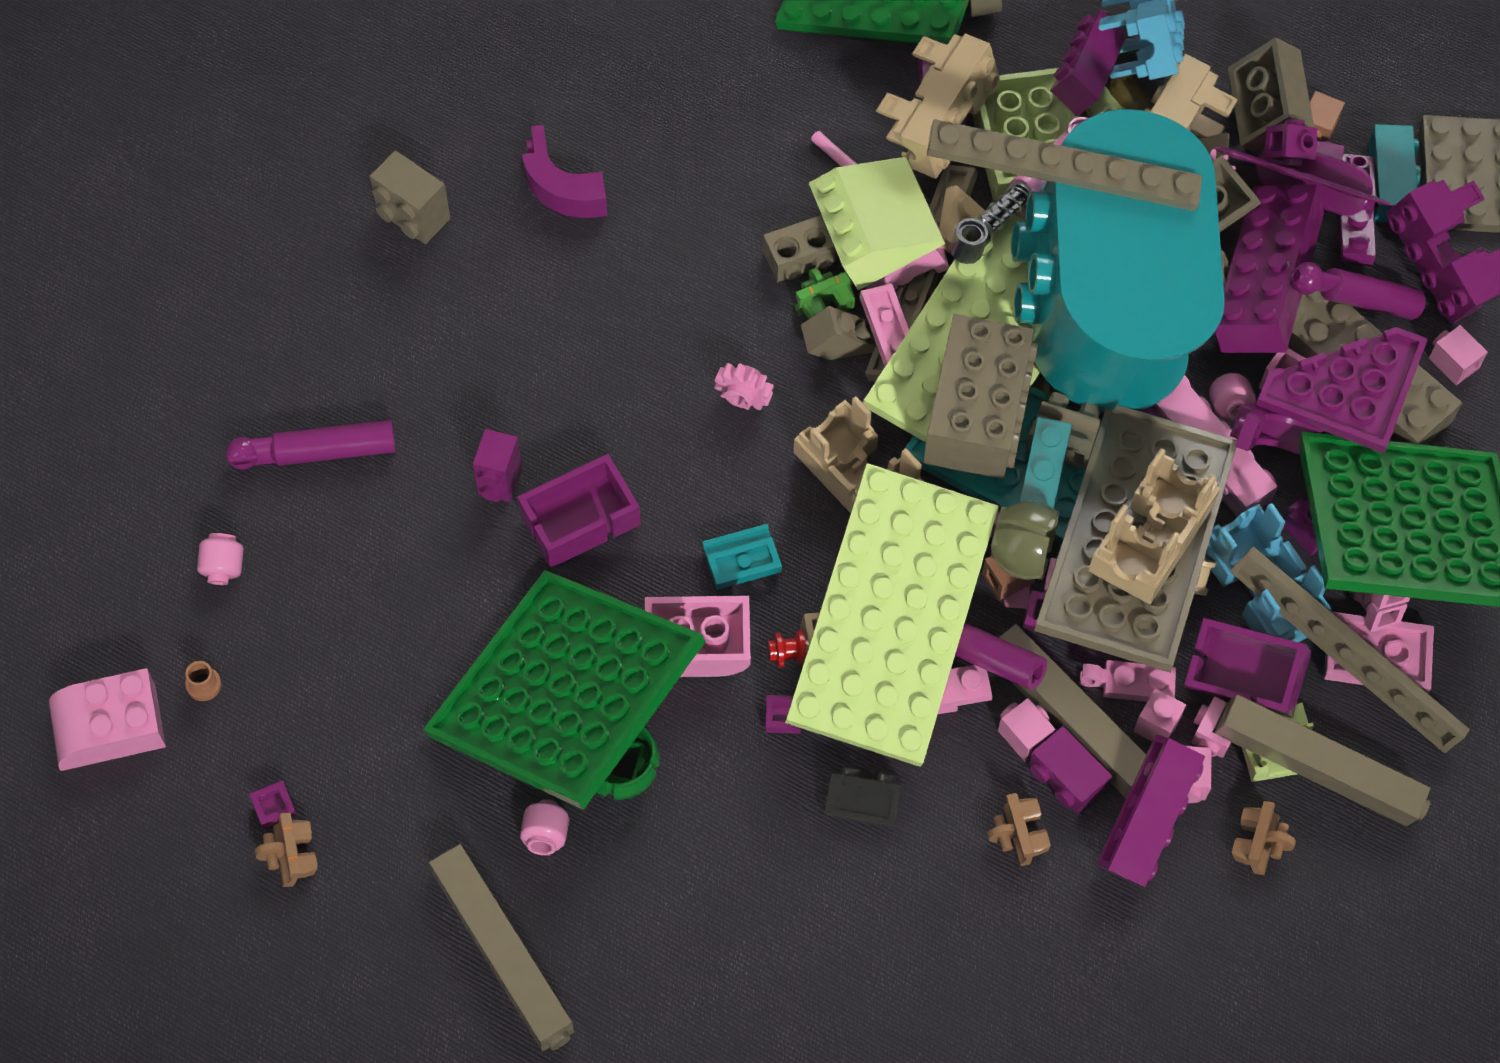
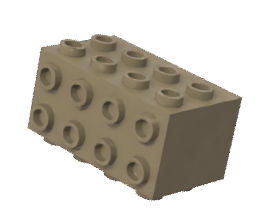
[924,313,1038,479]

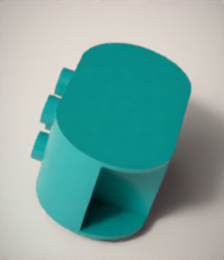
[1011,109,1224,412]

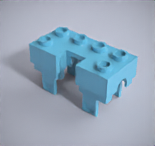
[1099,0,1185,80]
[1205,503,1332,642]

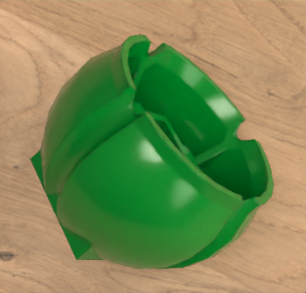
[596,727,660,800]

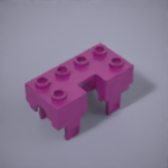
[1386,179,1500,325]

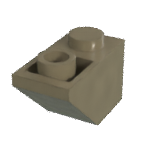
[801,306,876,360]

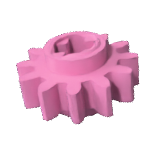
[714,363,774,410]

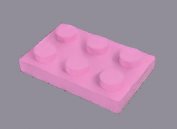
[1324,612,1434,693]

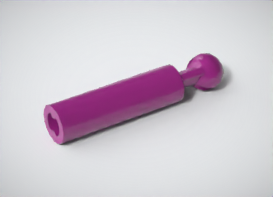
[1290,262,1426,320]
[226,419,396,470]
[955,623,1047,690]

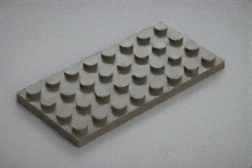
[1034,405,1237,673]

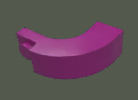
[522,125,607,218]
[1230,403,1326,455]

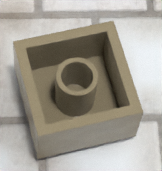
[370,150,450,245]

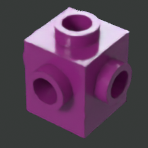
[1265,120,1318,167]

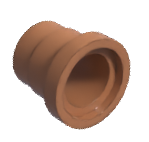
[185,661,221,701]

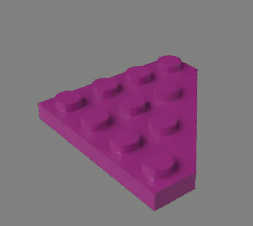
[1256,327,1428,453]

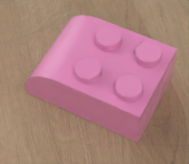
[645,596,751,677]
[49,668,166,771]

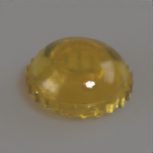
[1110,75,1151,111]

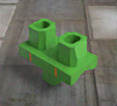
[795,268,855,319]

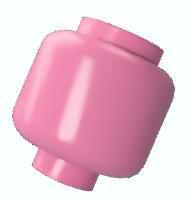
[1209,373,1256,422]
[197,533,244,585]
[520,800,569,855]

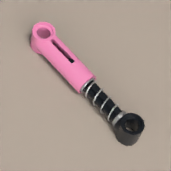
[950,117,1088,264]

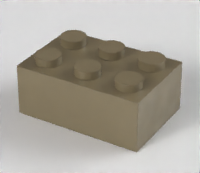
[1228,37,1314,155]

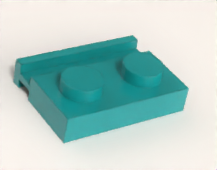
[702,524,782,590]

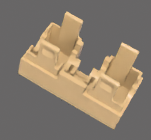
[876,34,1000,179]
[1145,54,1237,138]
[794,396,923,513]
[1089,448,1220,605]

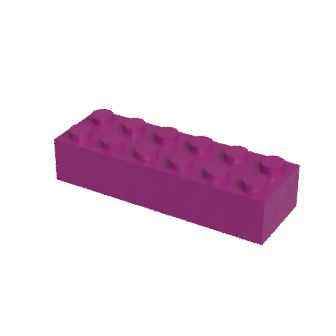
[1215,184,1324,353]

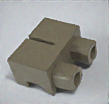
[1025,392,1101,470]

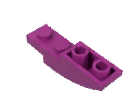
[1337,154,1376,265]

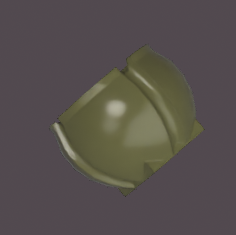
[991,501,1059,580]

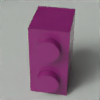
[473,429,522,502]
[1029,726,1112,815]

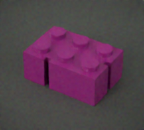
[517,454,641,568]
[1184,618,1312,718]

